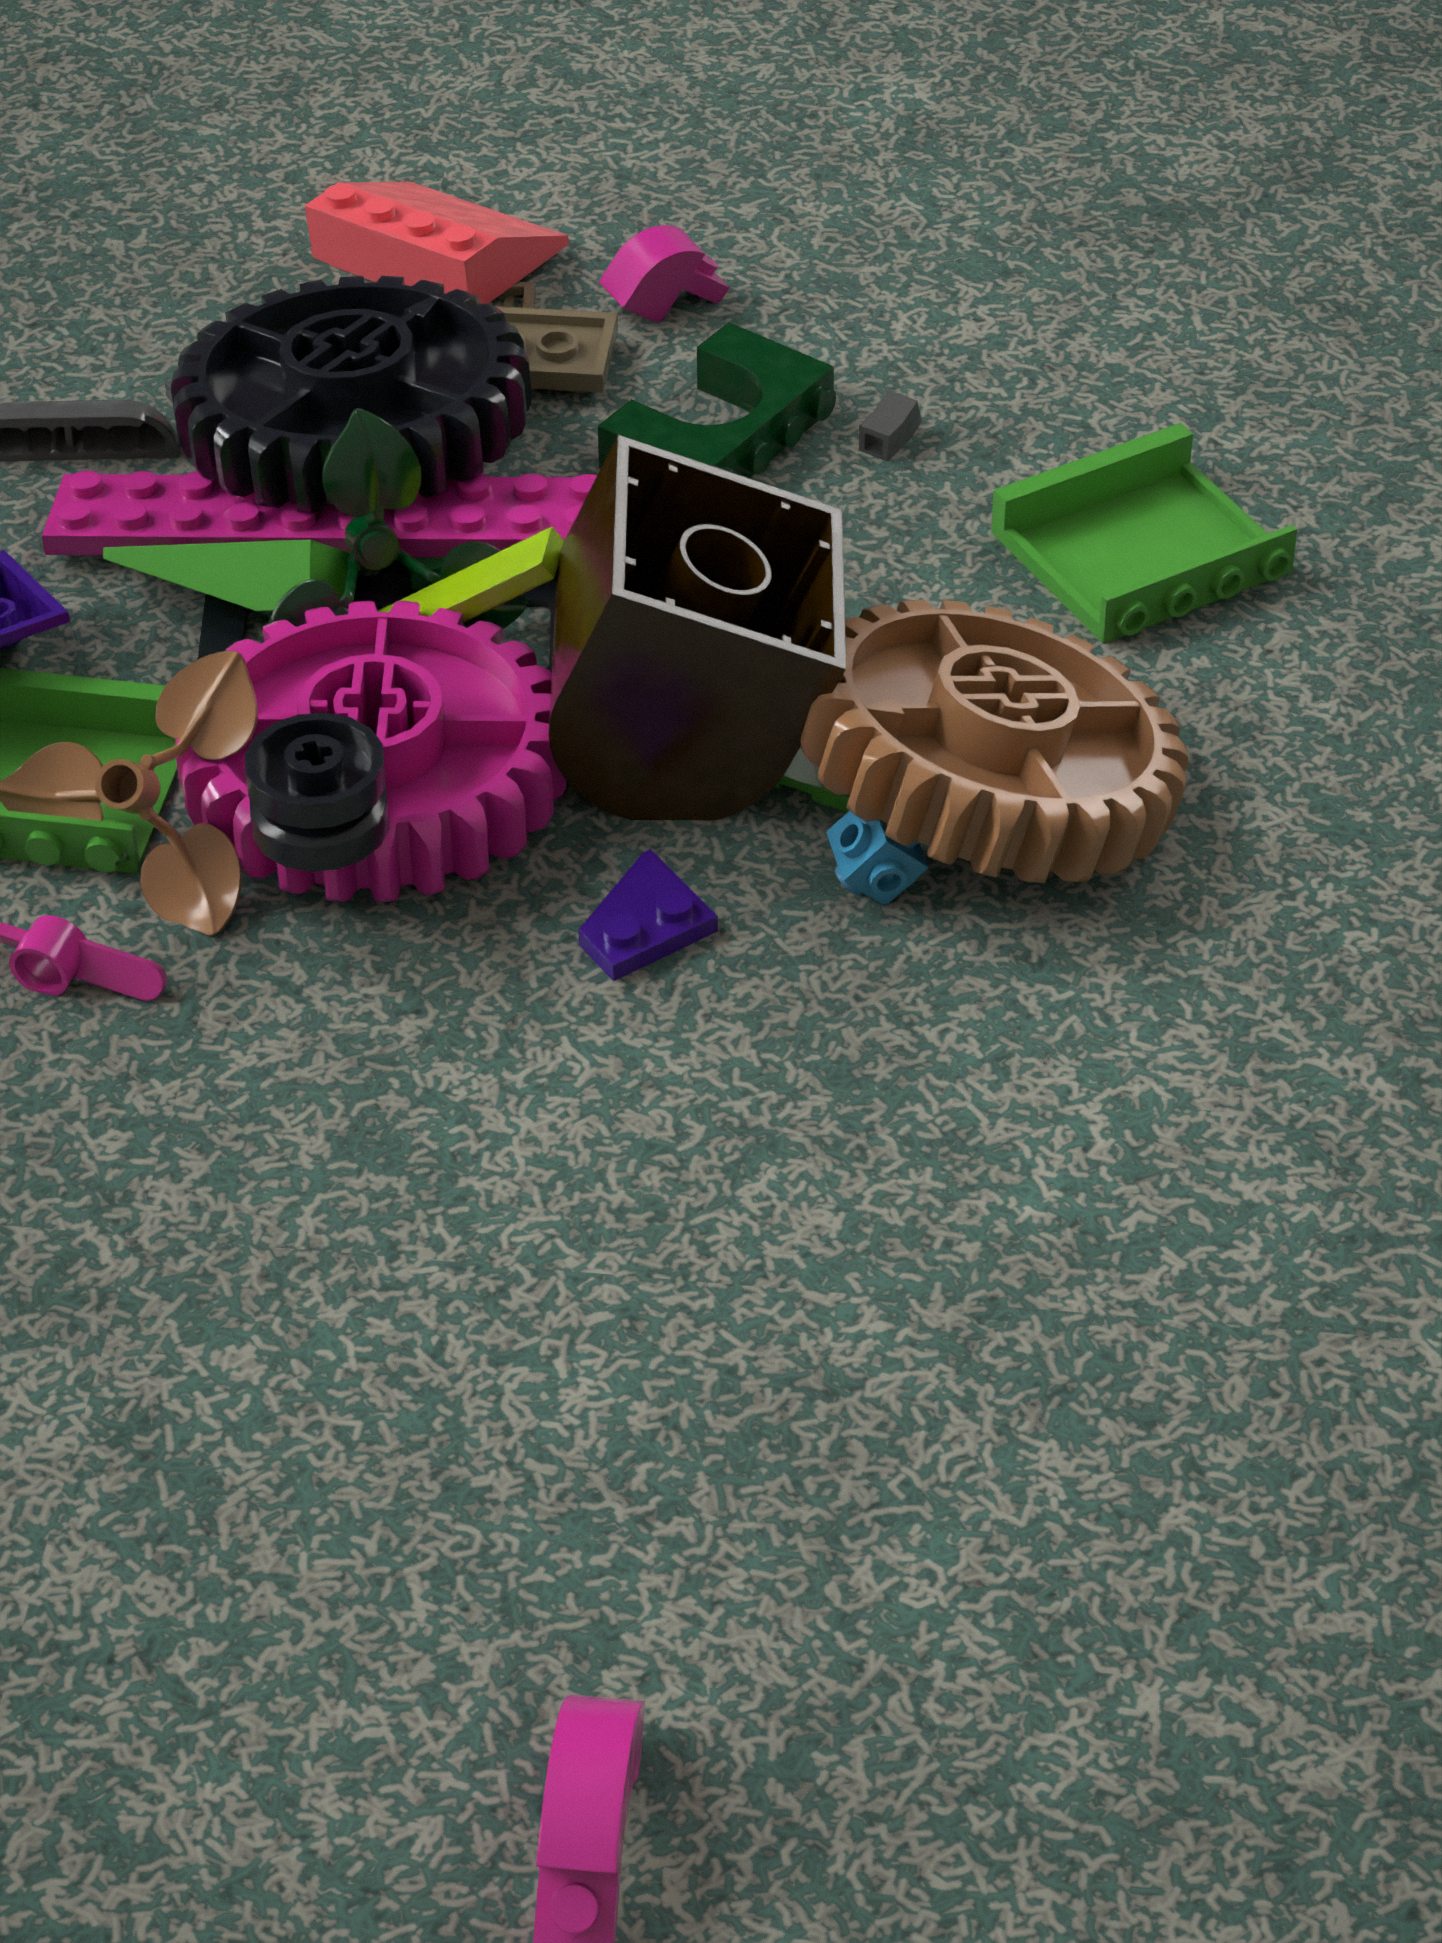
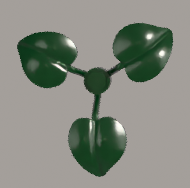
[263,409,528,643]

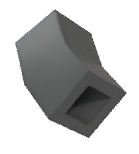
[859,390,922,462]

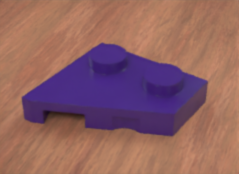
[578,849,718,981]

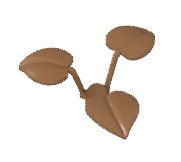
[0,651,258,936]

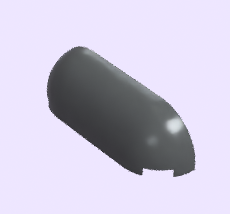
[0,400,180,461]

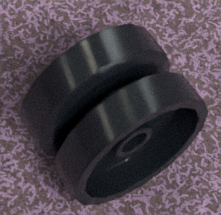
[245,713,390,872]

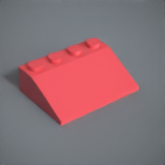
[305,182,569,304]

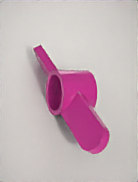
[0,915,167,1001]

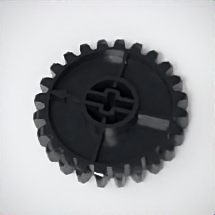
[170,276,532,513]

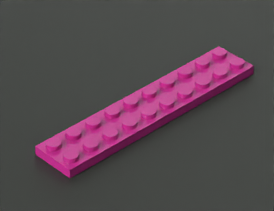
[42,471,597,557]

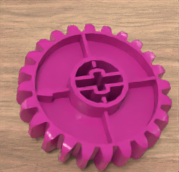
[175,601,567,902]

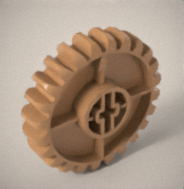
[801,600,1188,883]

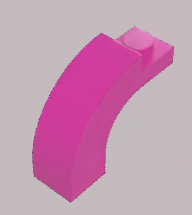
[533,1695,645,1943]

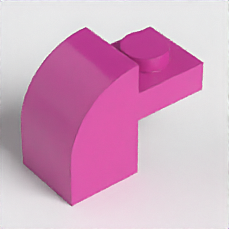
[599,225,730,322]

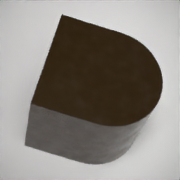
[548,435,846,820]

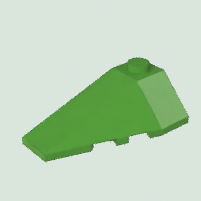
[103,539,361,615]

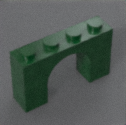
[598,322,836,478]

